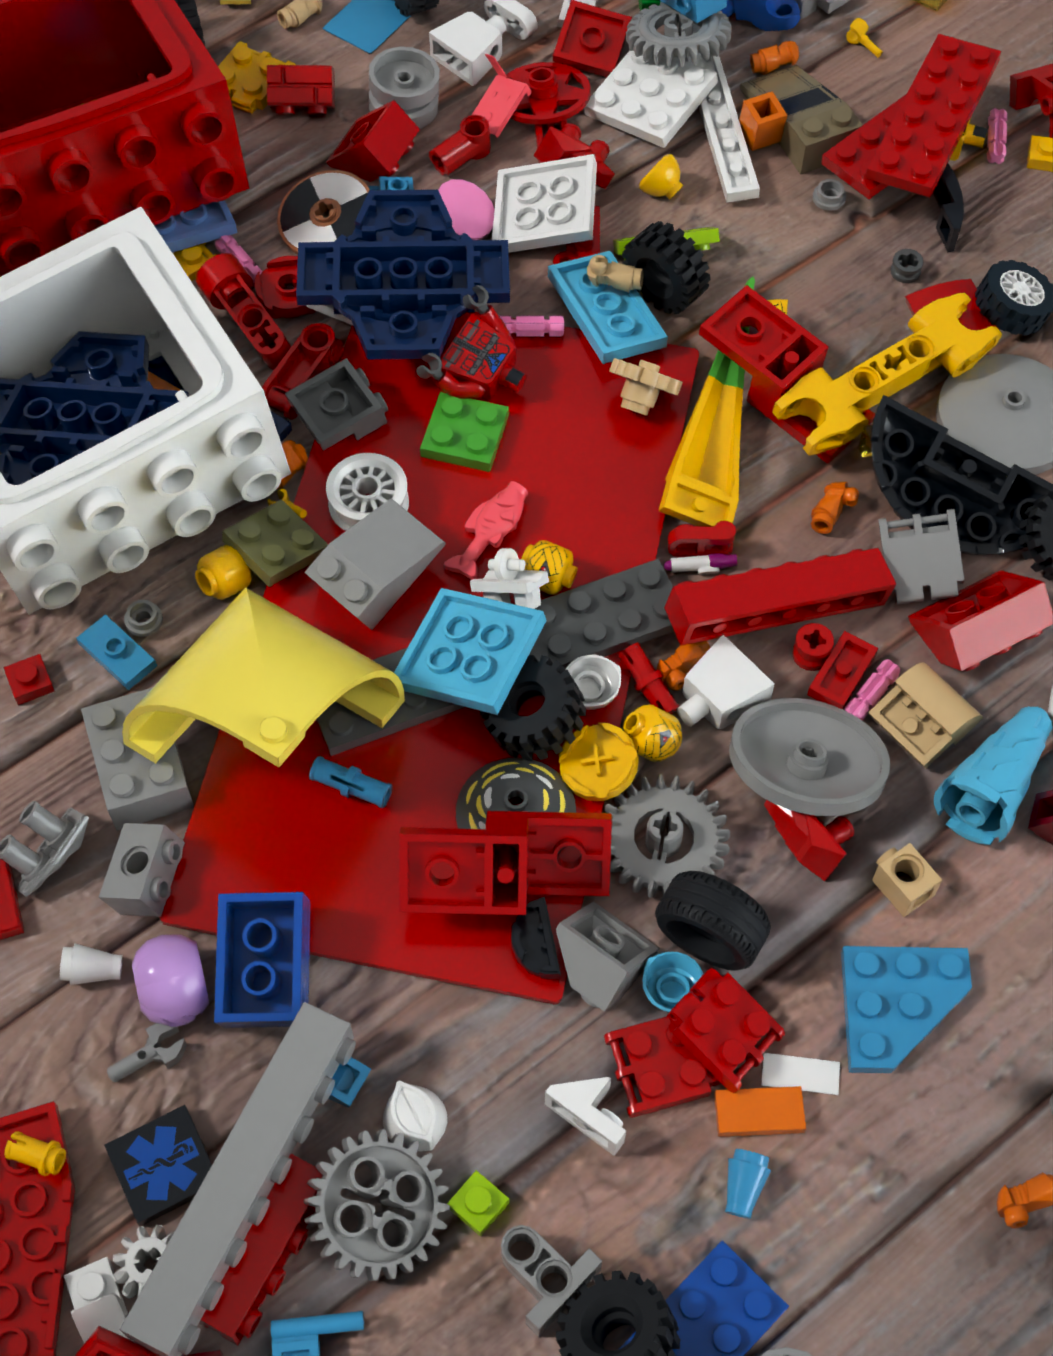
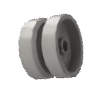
[369,46,440,129]

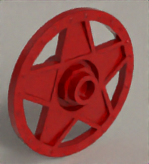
[506,62,591,125]

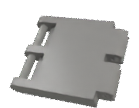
[878,509,965,605]

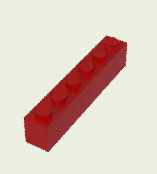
[664,548,896,646]

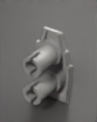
[0,801,89,897]

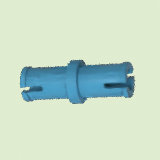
[309,756,393,808]

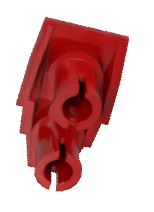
[533,123,615,189]
[764,800,854,881]

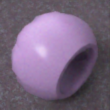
[132,935,209,1027]

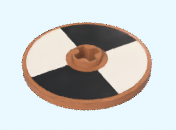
[277,170,370,254]

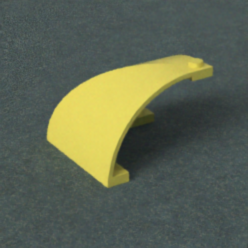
[122,587,405,767]

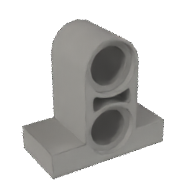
[501,1225,602,1337]

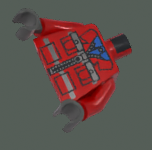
[416,285,527,400]

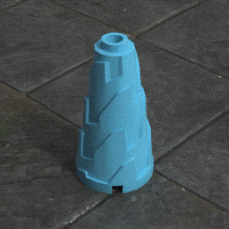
[934,706,1053,845]

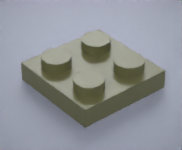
[222,499,328,587]

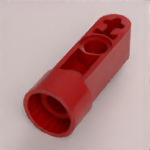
[196,253,291,370]

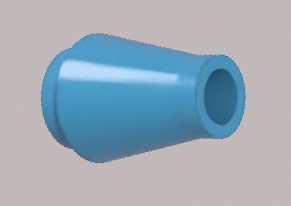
[725,1149,771,1219]

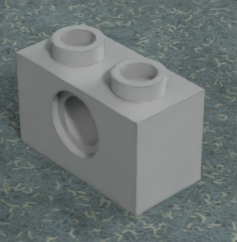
[99,823,185,917]

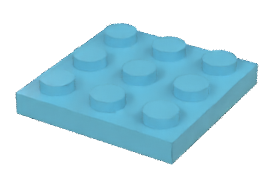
[394,588,547,715]

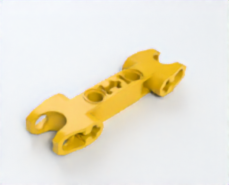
[772,293,1002,456]

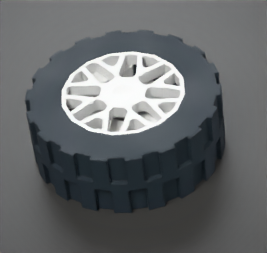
[975,260,1053,336]

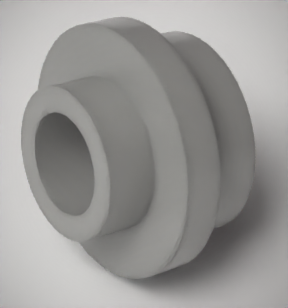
[813,179,846,211]
[124,600,163,637]

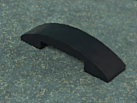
[933,163,964,252]

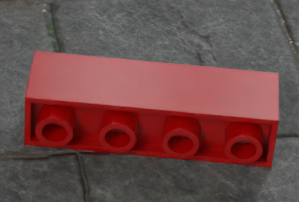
[199,1154,323,1346]

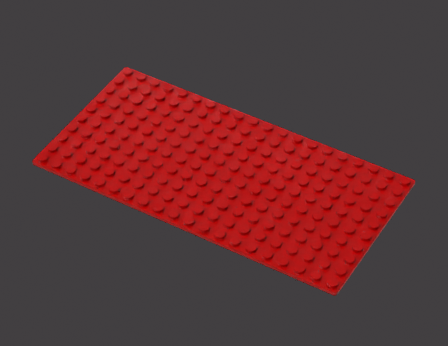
[159,312,699,1004]

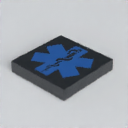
[104,1105,212,1227]

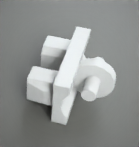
[470,548,549,609]

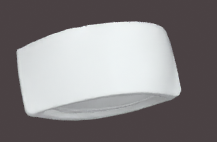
[566,654,621,710]
[383,1080,448,1152]

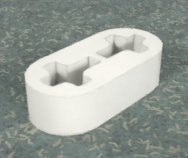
[484,0,538,40]

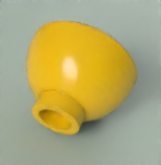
[639,154,684,200]

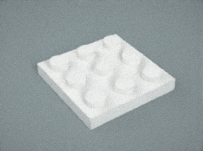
[584,51,718,148]
[492,154,597,253]

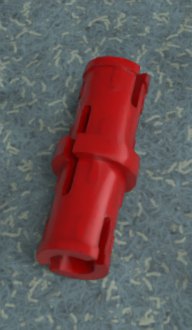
[618,642,680,714]

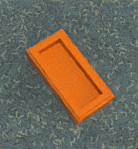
[714,1086,806,1137]

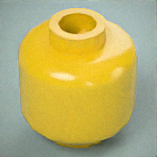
[195,545,252,600]

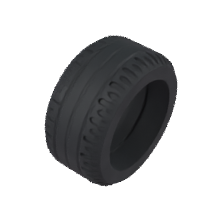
[655,871,771,971]

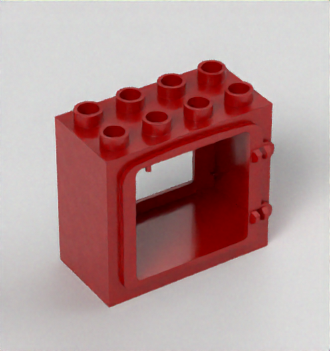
[0,0,250,277]

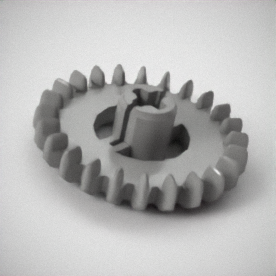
[626,2,731,67]
[605,774,730,898]

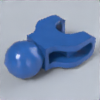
[721,0,801,31]

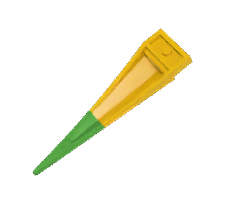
[658,277,755,527]

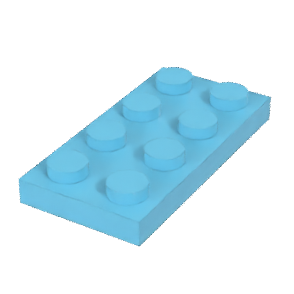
[547,251,668,364]

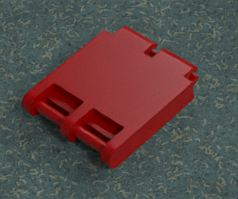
[667,968,785,1093]
[604,1016,721,1118]

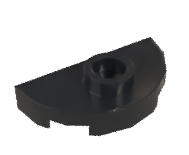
[511,896,561,979]

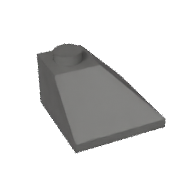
[556,901,660,1012]

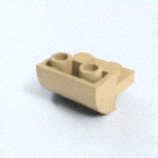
[868,662,983,769]

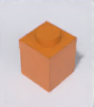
[739,91,788,151]

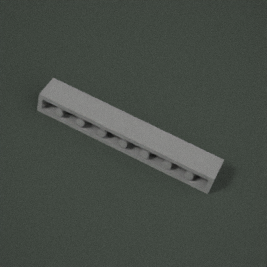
[119,1002,356,1356]

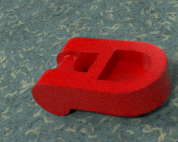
[668,521,736,558]

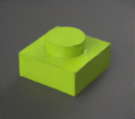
[447,1170,510,1237]

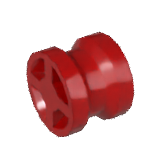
[792,623,834,671]

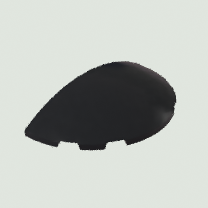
[870,395,1053,555]

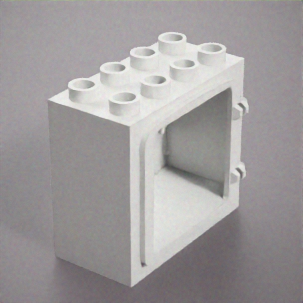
[0,207,291,615]

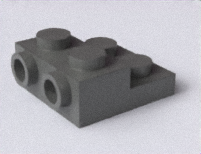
[285,358,388,451]

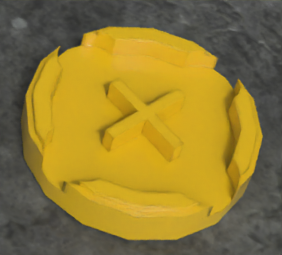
[559,723,639,801]

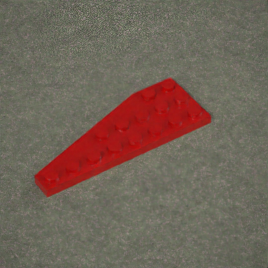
[0,1101,75,1356]

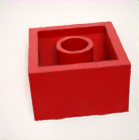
[326,100,420,182]

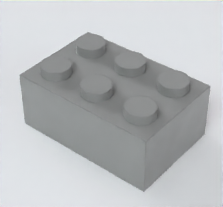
[81,687,194,831]

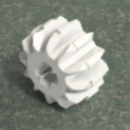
[113,1224,175,1299]

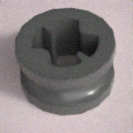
[890,249,924,283]

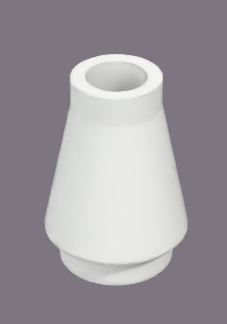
[60,943,123,985]

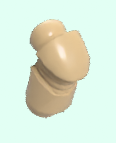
[277,0,322,29]
[587,255,644,292]

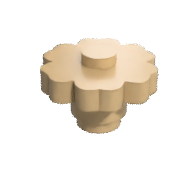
[609,358,683,416]

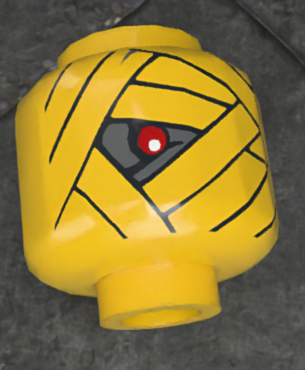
[521,540,578,595]
[623,704,682,762]

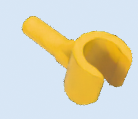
[846,18,883,58]
[267,489,307,518]

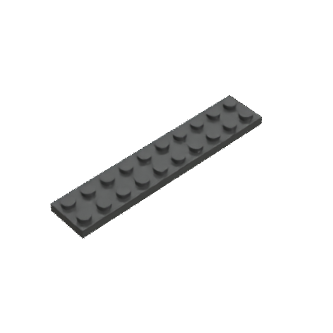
[316,559,674,756]

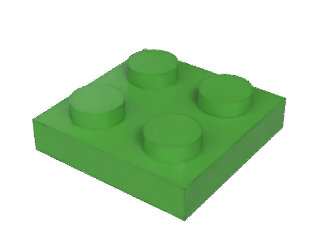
[420,392,509,472]

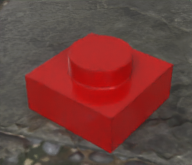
[3,654,55,705]

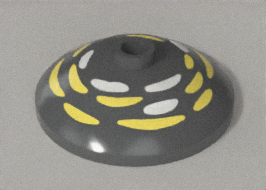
[456,757,576,855]

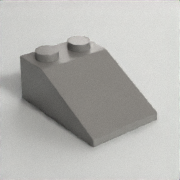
[304,498,446,630]

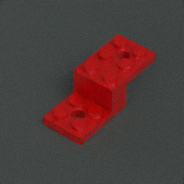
[699,285,875,464]
[399,811,612,915]

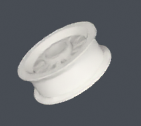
[326,453,409,531]

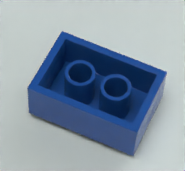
[214,892,311,1028]

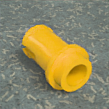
[4,1131,66,1176]

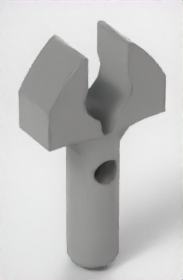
[107,1023,187,1082]

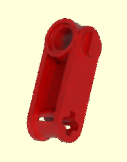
[262,323,344,420]

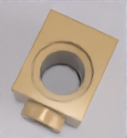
[872,843,942,917]

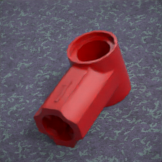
[429,115,491,176]

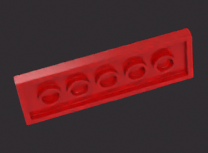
[866,34,1001,198]

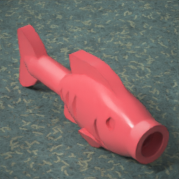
[443,481,528,580]

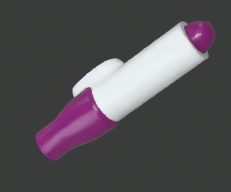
[664,554,737,575]

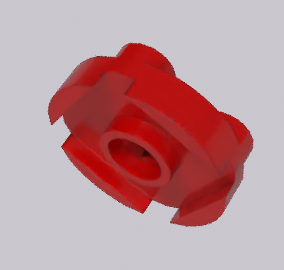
[254,256,316,319]

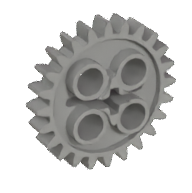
[304,1129,450,1281]

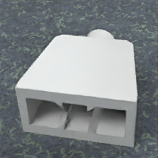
[429,12,506,86]
[677,635,775,729]

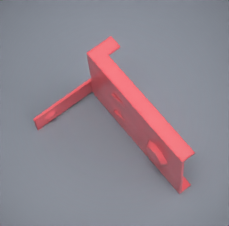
[472,54,532,138]

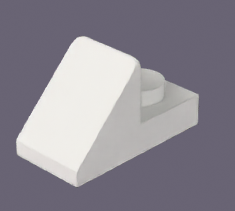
[545,1077,626,1156]
[64,1257,128,1343]

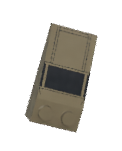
[740,65,863,175]

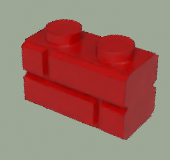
[267,65,335,115]

